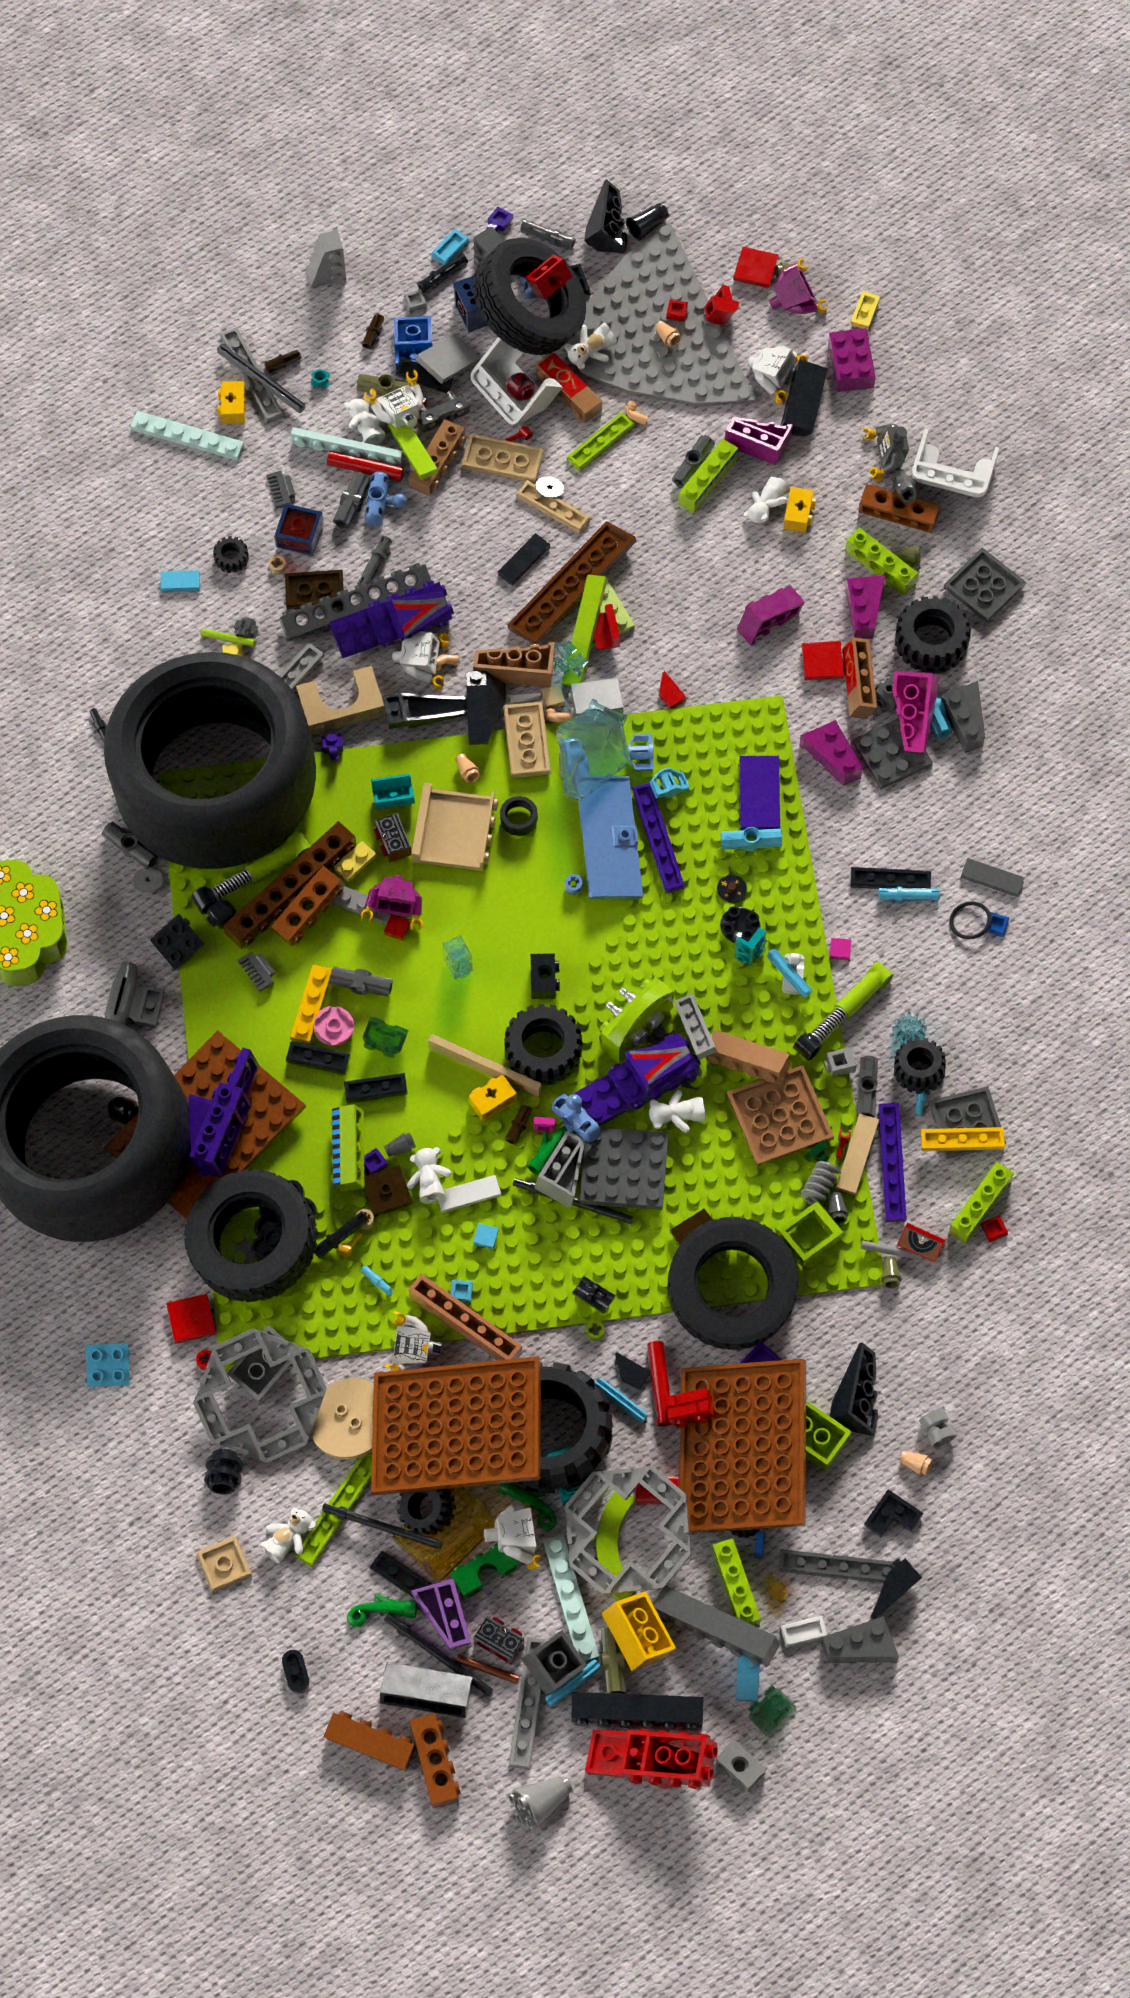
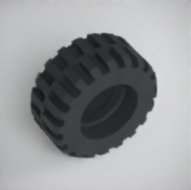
[895,596,971,674]
[504,1004,582,1085]

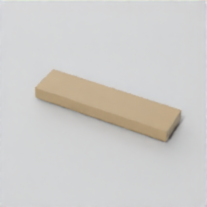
[516,480,590,534]
[836,1113,879,1195]

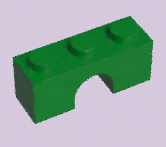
[451,1543,520,1601]

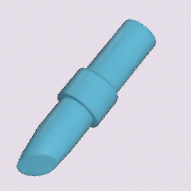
[915,1090,927,1117]
[360,1265,392,1296]

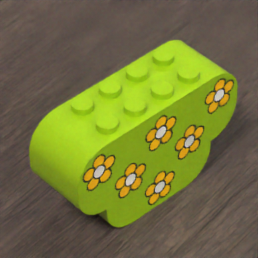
[0,859,68,986]

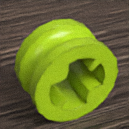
[586,1320,605,1341]

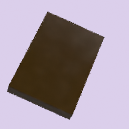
[285,569,344,610]

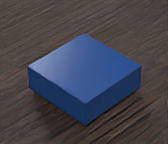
[986,912,1009,937]
[754,1532,765,1559]

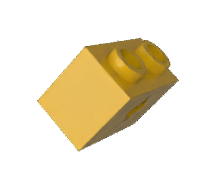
[218,381,246,424]
[783,487,816,533]
[469,1075,517,1122]

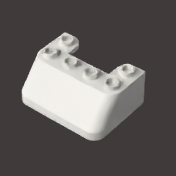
[471,337,563,425]
[912,429,999,497]

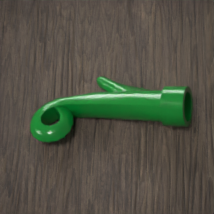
[527,1126,581,1176]
[497,1482,557,1530]
[347,1593,417,1627]

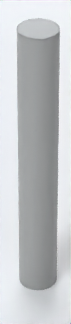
[860,1241,923,1260]

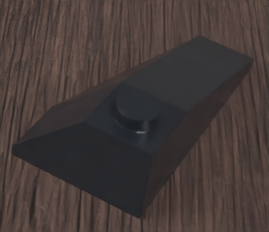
[584,179,627,253]
[466,671,506,745]
[829,1342,878,1436]

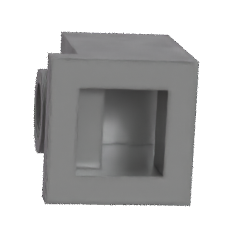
[824,1047,857,1077]

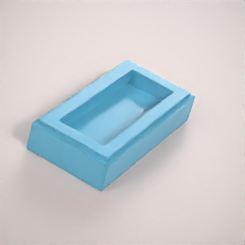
[431,229,469,265]
[161,570,200,592]

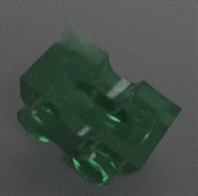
[362,1016,409,1058]
[748,1685,797,1736]

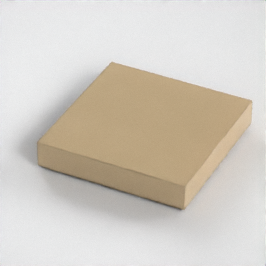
[196,1536,252,1593]

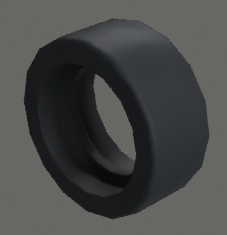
[500,796,538,836]

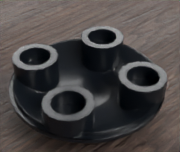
[720,906,760,943]

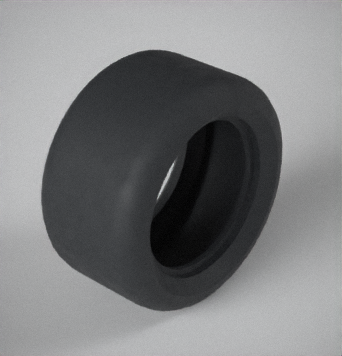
[104,652,316,869]
[0,1015,191,1242]

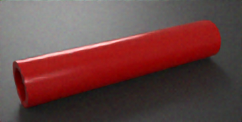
[327,451,404,482]
[647,1341,672,1427]

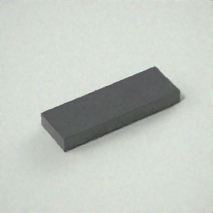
[961,858,1024,897]

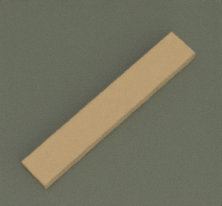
[428,1034,542,1098]

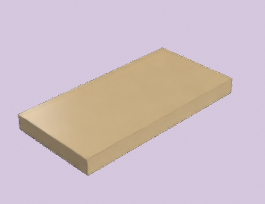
[461,434,544,483]
[503,702,551,779]

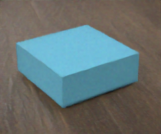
[473,1223,499,1249]
[450,1280,473,1304]

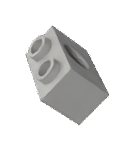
[715,1739,766,1792]

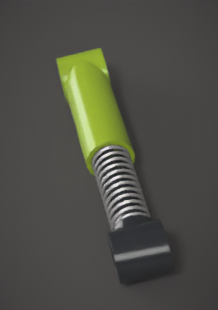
[191,832,310,914]
[793,961,894,1061]

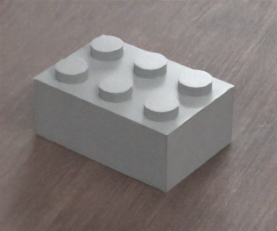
[227,1325,292,1402]

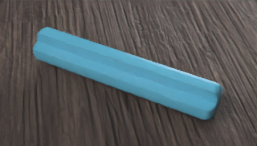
[767,949,812,998]
[595,1378,648,1424]
[545,1660,601,1706]

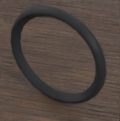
[949,901,992,940]

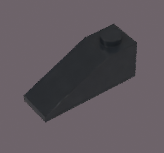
[870,1558,922,1620]

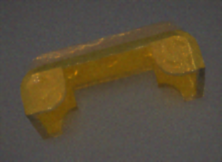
[391,1487,495,1582]

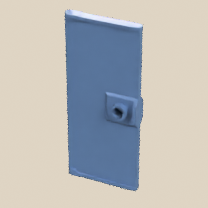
[575,775,643,899]

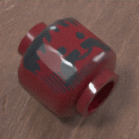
[507,372,535,401]

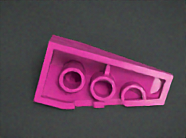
[892,671,939,753]

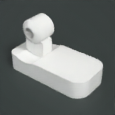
[782,953,805,995]

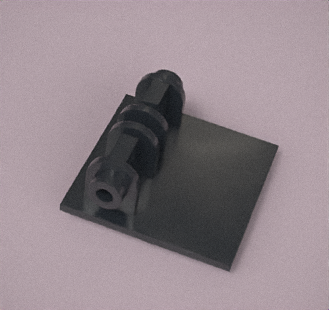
[150,914,205,970]

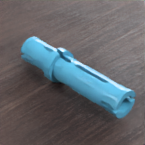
[878,887,940,902]

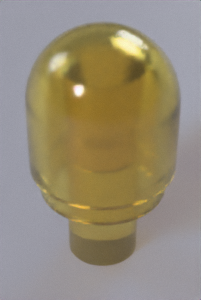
[764,1573,789,1602]

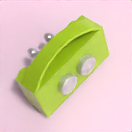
[599,977,674,1063]

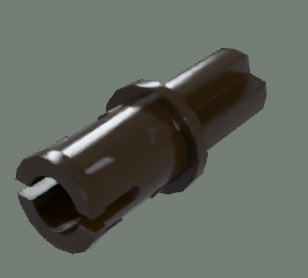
[361,313,384,350]
[264,350,302,374]
[504,1105,532,1145]

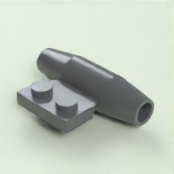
[104,962,165,1028]

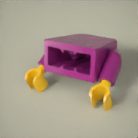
[769,258,828,314]
[361,875,423,931]

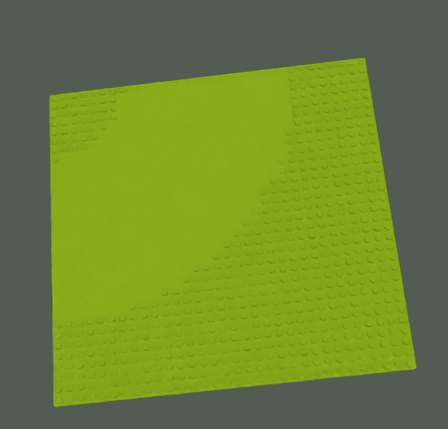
[159,696,883,1371]

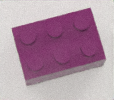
[828,328,876,392]

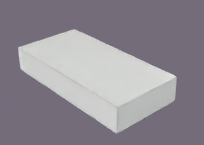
[780,1616,827,1648]

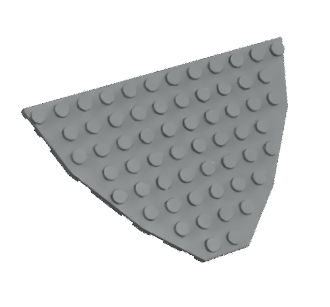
[566,223,756,407]

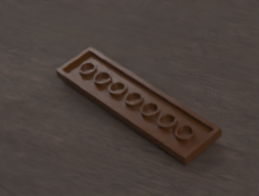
[507,521,637,644]

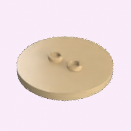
[310,1378,374,1460]

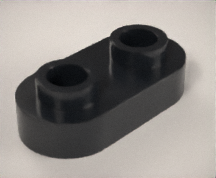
[282,1650,310,1694]

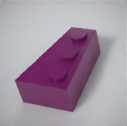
[724,417,793,465]
[846,575,885,639]
[737,585,805,645]

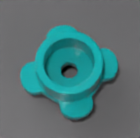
[311,369,330,388]

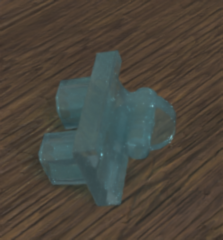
[553,640,588,677]

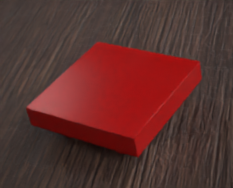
[733,246,779,288]
[801,641,844,681]
[166,1293,216,1344]

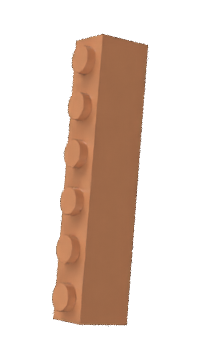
[408,1274,522,1360]

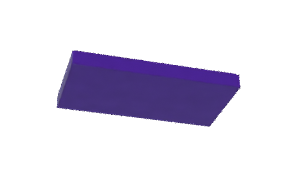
[739,756,780,830]

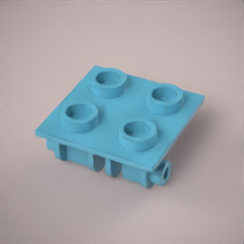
[86,1343,130,1387]

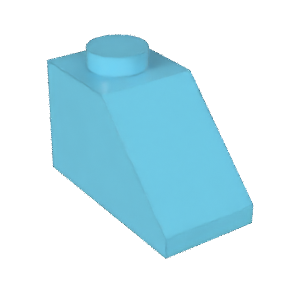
[736,1655,760,1702]

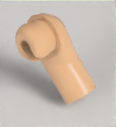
[625,401,648,425]
[436,654,459,671]
[545,708,574,723]

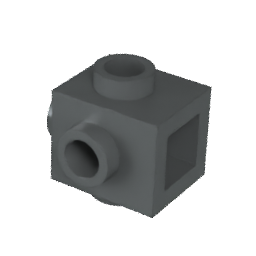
[875,678,897,714]

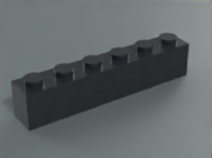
[571,1692,704,1731]

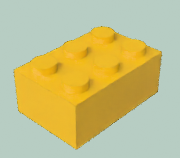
[601,1591,676,1671]

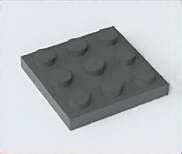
[943,547,1026,623]
[852,718,933,790]
[929,1086,1006,1159]

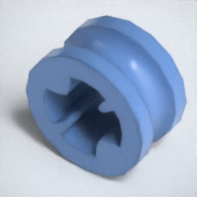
[565,874,583,895]

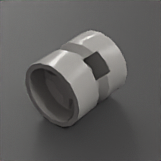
[919,1408,957,1448]

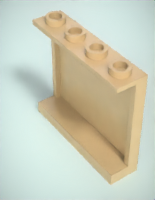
[411,783,498,871]

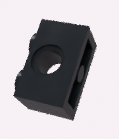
[530,953,560,999]

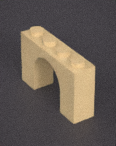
[296,666,385,734]

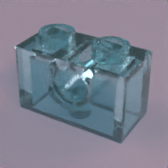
[443,935,473,979]

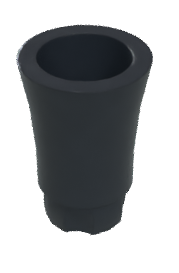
[626,203,669,241]

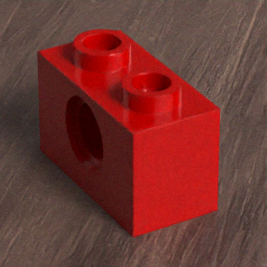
[525,254,573,300]

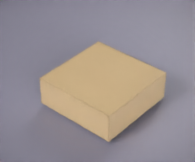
[541,685,565,709]

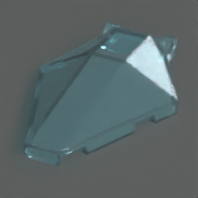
[556,698,630,801]

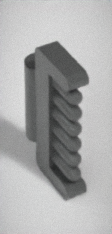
[266,471,296,509]
[238,952,275,992]

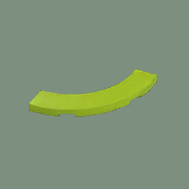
[596,1491,636,1601]

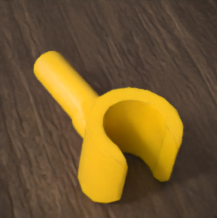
[338,1232,363,1257]

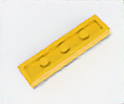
[290,965,332,1044]
[920,1127,1005,1151]

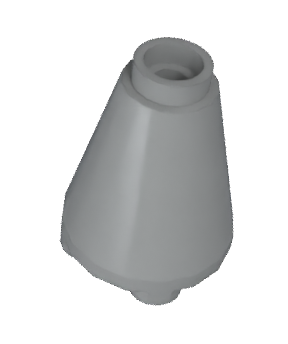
[508,1776,572,1830]

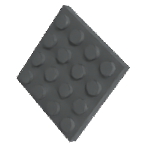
[580,1128,668,1210]

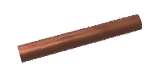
[456,1654,520,1684]

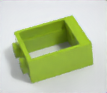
[777,1201,843,1268]

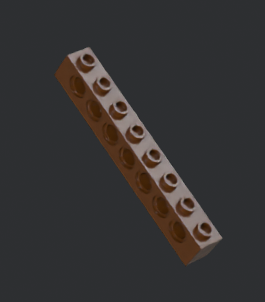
[223,821,356,949]

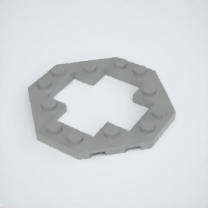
[193,1328,327,1463]
[565,1466,691,1595]

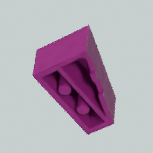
[799,720,863,786]

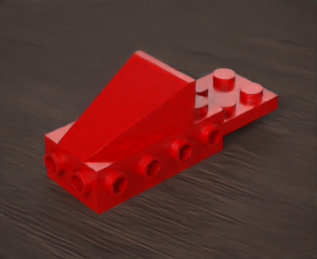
[585,1729,718,1790]

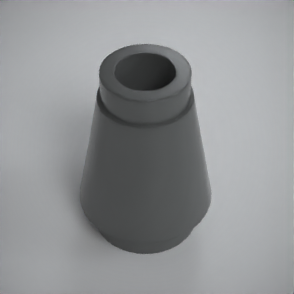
[384,1132,416,1157]
[828,1192,849,1224]

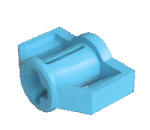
[649,768,690,799]

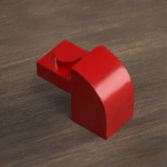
[704,285,739,324]

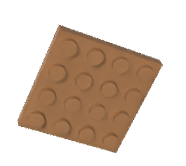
[726,1065,834,1167]

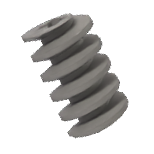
[800,1161,841,1207]

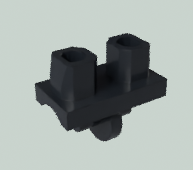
[572,1276,615,1314]

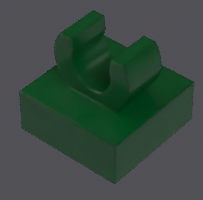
[803,1140,829,1162]

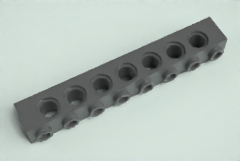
[279,563,432,641]

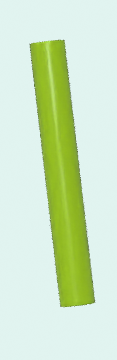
[200,629,256,647]

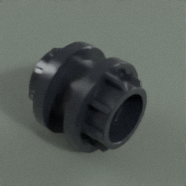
[204,1449,243,1495]

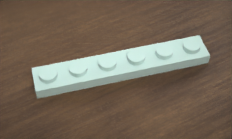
[130,411,244,461]
[291,427,404,466]
[543,1534,599,1662]

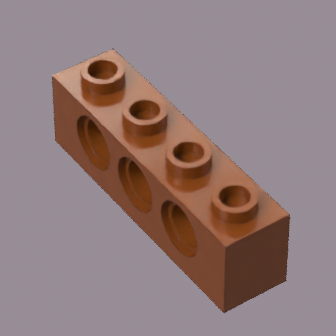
[858,484,940,533]
[271,866,345,946]
[410,1713,461,1809]

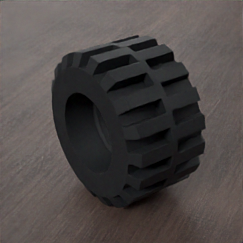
[894,1037,946,1094]
[397,1489,456,1535]

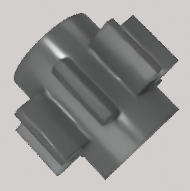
[234,617,258,639]

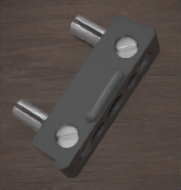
[419,391,470,432]

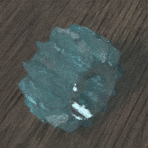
[892,1011,927,1044]

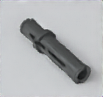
[520,219,576,250]
[357,535,392,586]

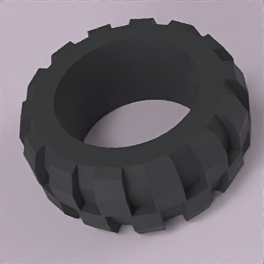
[512,1362,613,1494]

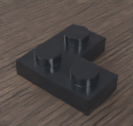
[864,1490,924,1537]

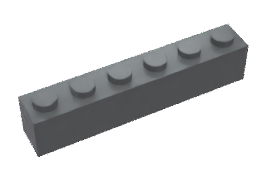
[653,1586,780,1667]

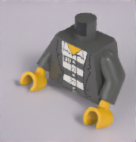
[862,424,909,481]

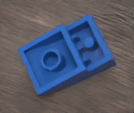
[394,316,433,369]

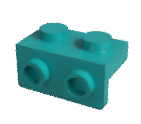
[371,774,415,809]
[734,927,767,966]

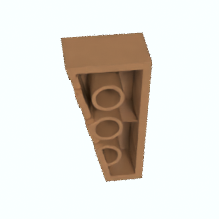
[473,642,555,687]

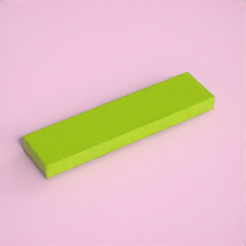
[567,412,635,472]

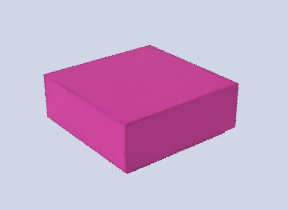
[830,938,851,961]
[534,1117,555,1133]

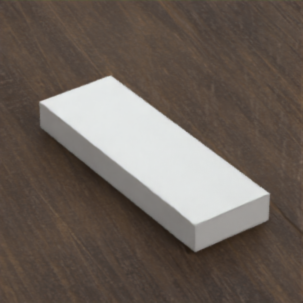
[438,1175,501,1213]

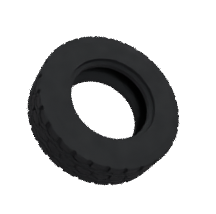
[473,238,586,355]
[184,1169,318,1302]
[667,1217,799,1350]

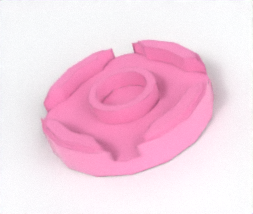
[313,1006,354,1046]

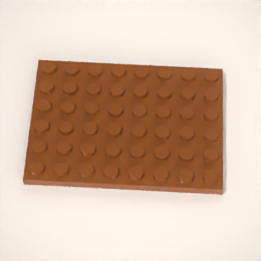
[104,1030,306,1220]
[371,1356,541,1496]
[679,1359,806,1533]

